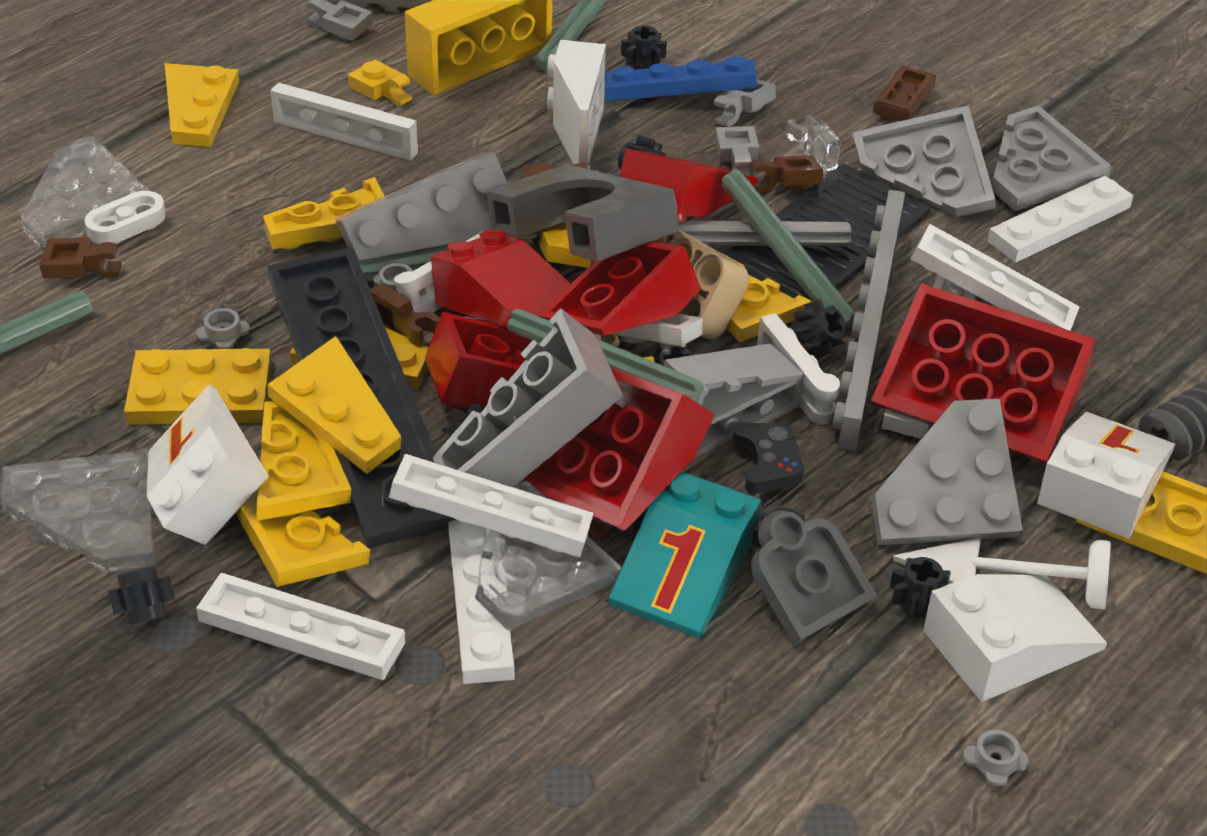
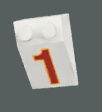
[147,385,269,545]
[1037,412,1175,539]

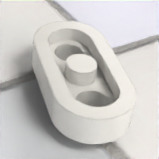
[85,191,166,244]

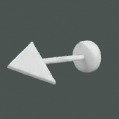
[893,537,1111,609]

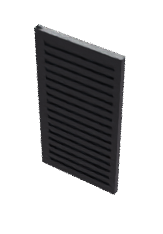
[724,163,931,302]

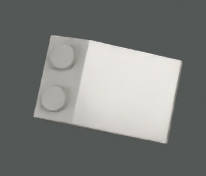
[547,40,606,165]
[923,574,1107,702]

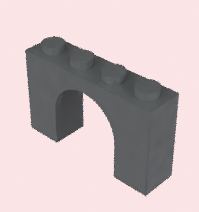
[487,164,678,261]

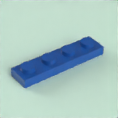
[605,57,757,101]

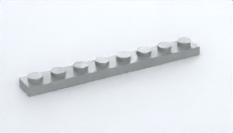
[832,190,905,452]

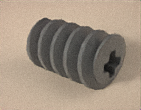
[1138,381,1207,460]

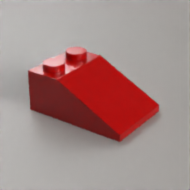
[620,148,758,223]
[431,230,571,327]
[538,241,701,336]
[425,312,532,412]

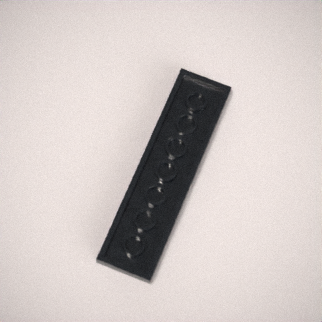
[267,247,456,548]

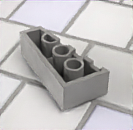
[335,152,508,261]
[433,308,623,487]

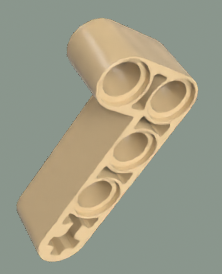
[652,229,749,340]

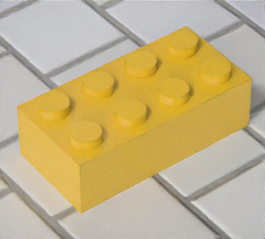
[405,0,552,96]

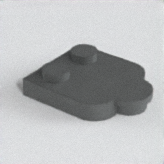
[751,511,878,645]

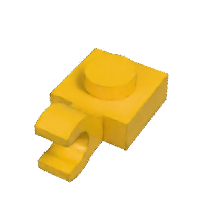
[347,59,412,106]

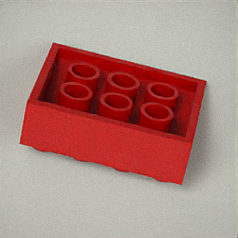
[871,283,1095,464]
[518,367,715,531]

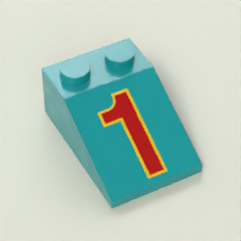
[609,471,761,639]

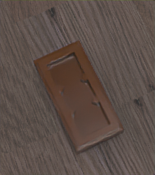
[873,65,936,121]

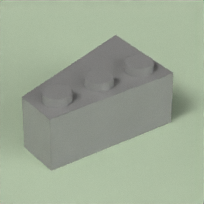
[664,344,804,458]

